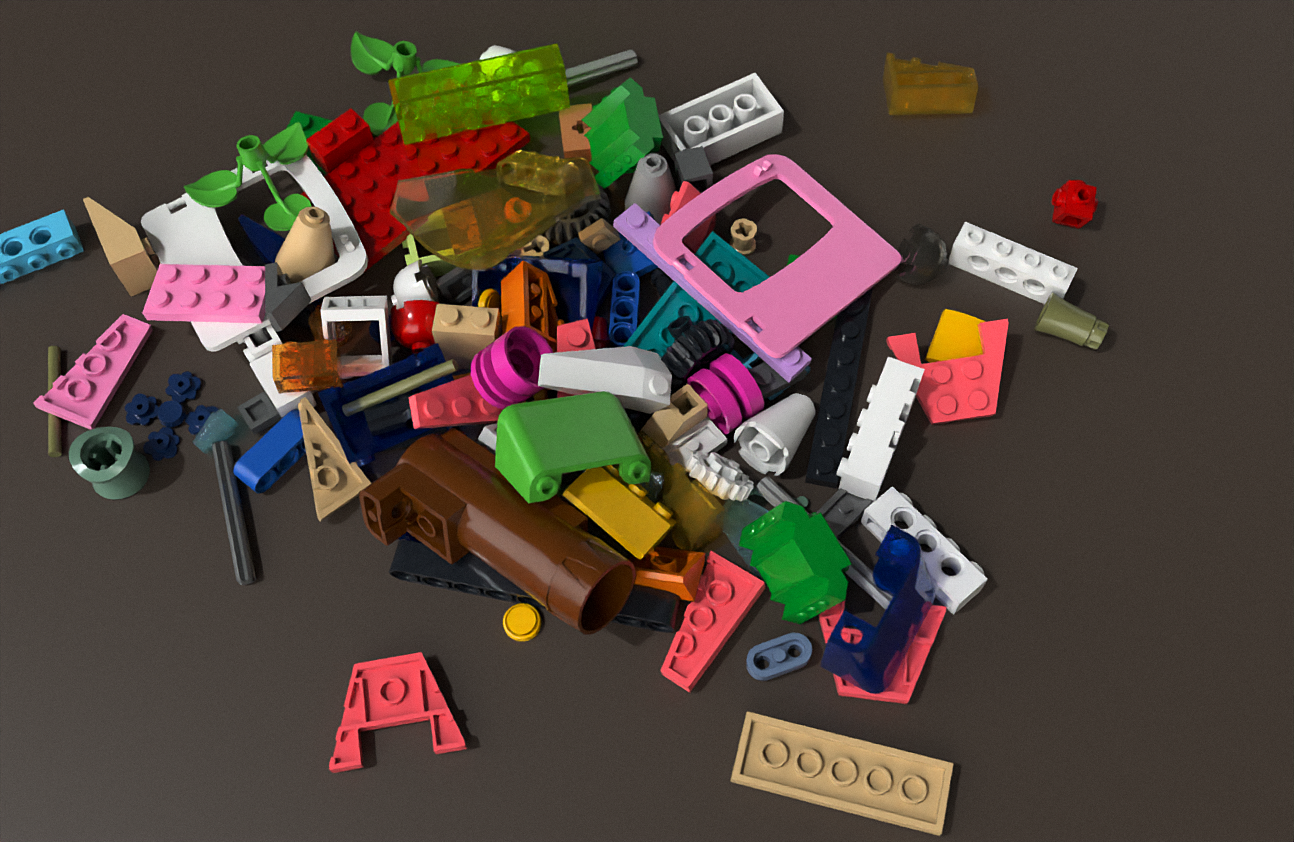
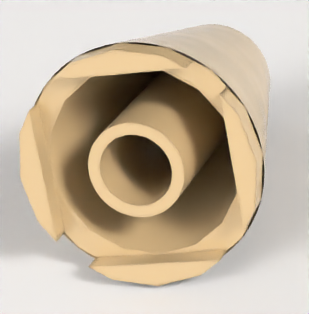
[275,207,335,284]

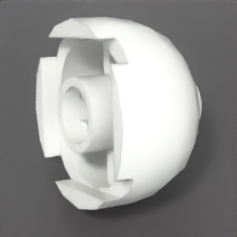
[391,259,445,310]

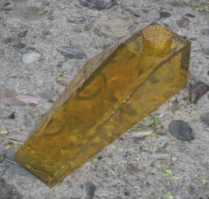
[638,430,725,552]

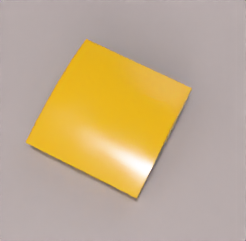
[925,309,986,363]

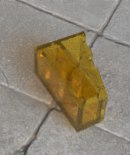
[883,52,978,115]

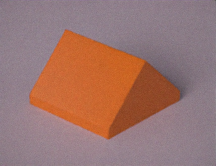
[629,547,705,602]

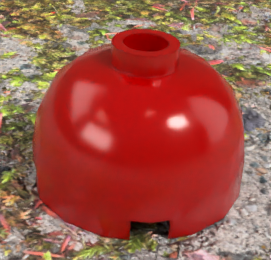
[390,300,439,354]

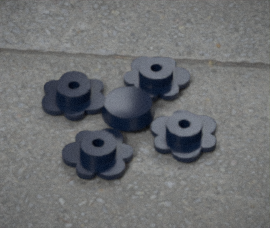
[125,371,221,461]

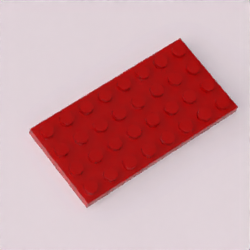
[300,80,531,273]

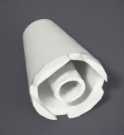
[734,393,815,476]

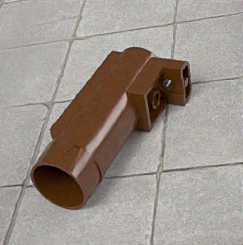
[359,428,636,635]

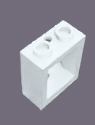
[321,296,392,379]

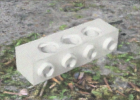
[948,222,1078,304]
[861,486,987,615]

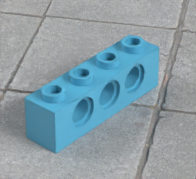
[0,209,84,285]

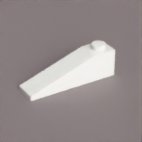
[538,346,672,414]

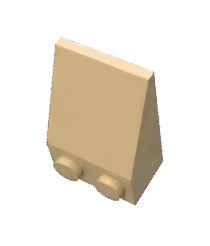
[83,197,161,297]

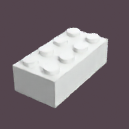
[659,73,784,165]

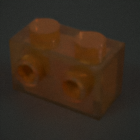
[272,339,342,394]

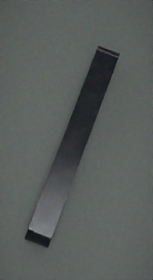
[389,540,681,633]

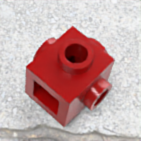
[1052,180,1098,229]

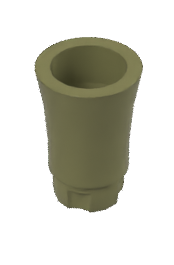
[1034,292,1109,350]

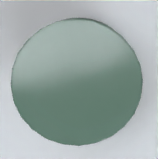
[69,427,150,500]

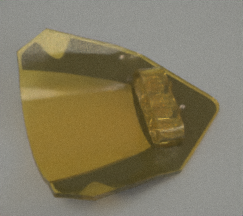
[389,150,601,270]

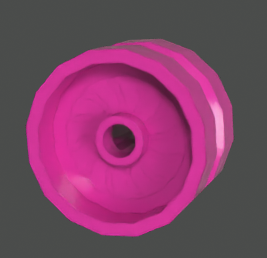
[687,353,764,435]

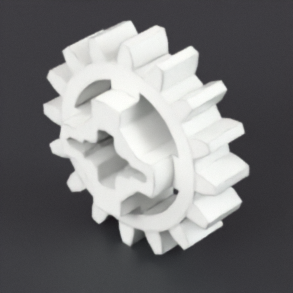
[685,451,754,502]

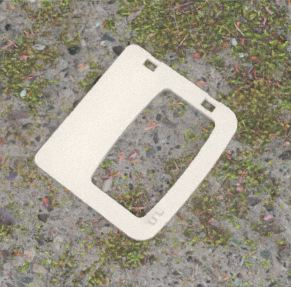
[141,155,368,352]

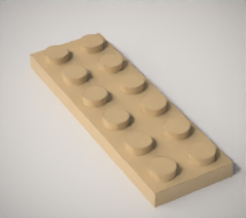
[731,711,953,836]

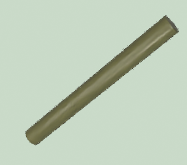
[48,346,62,457]
[342,359,458,417]

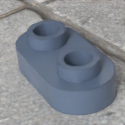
[746,633,812,681]

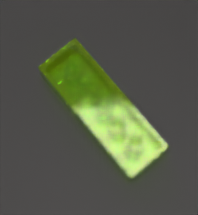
[388,43,570,145]

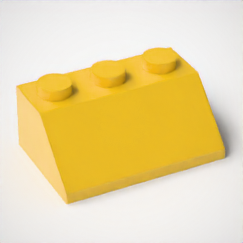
[562,464,677,560]

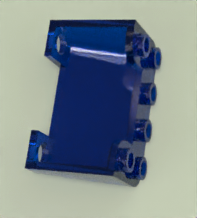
[820,525,936,694]

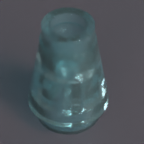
[192,408,239,454]

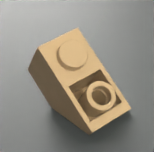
[639,384,708,457]

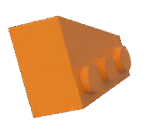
[501,260,565,353]

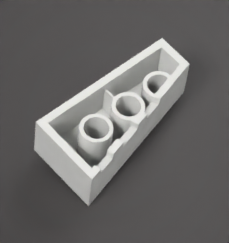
[836,357,925,502]

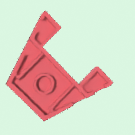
[886,319,1009,425]
[818,601,946,704]
[329,652,467,773]

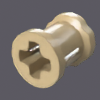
[730,218,757,257]

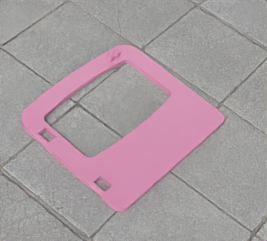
[653,155,901,358]

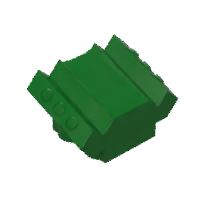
[582,77,663,189]
[739,501,852,625]

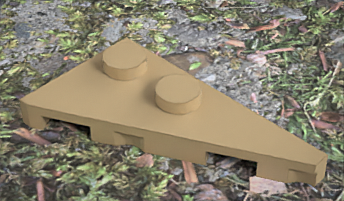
[298,397,371,522]

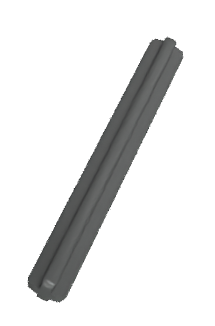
[212,440,256,585]

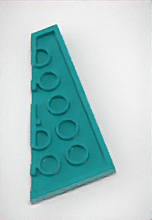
[623,231,770,357]

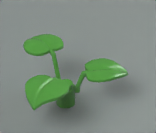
[351,32,473,137]
[184,122,312,231]

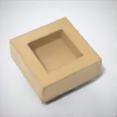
[578,218,621,254]

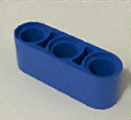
[609,270,641,348]
[233,409,306,494]

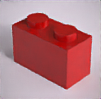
[306,108,374,174]

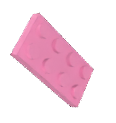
[142,264,265,323]

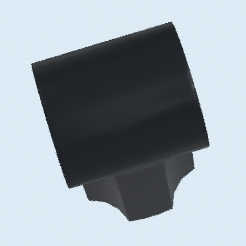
[364,388,423,437]

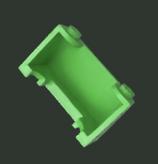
[495,391,651,503]

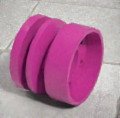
[471,326,553,410]

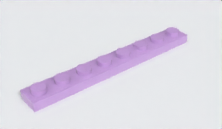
[613,203,812,383]

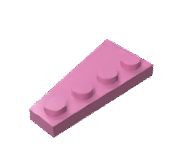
[33,314,153,430]

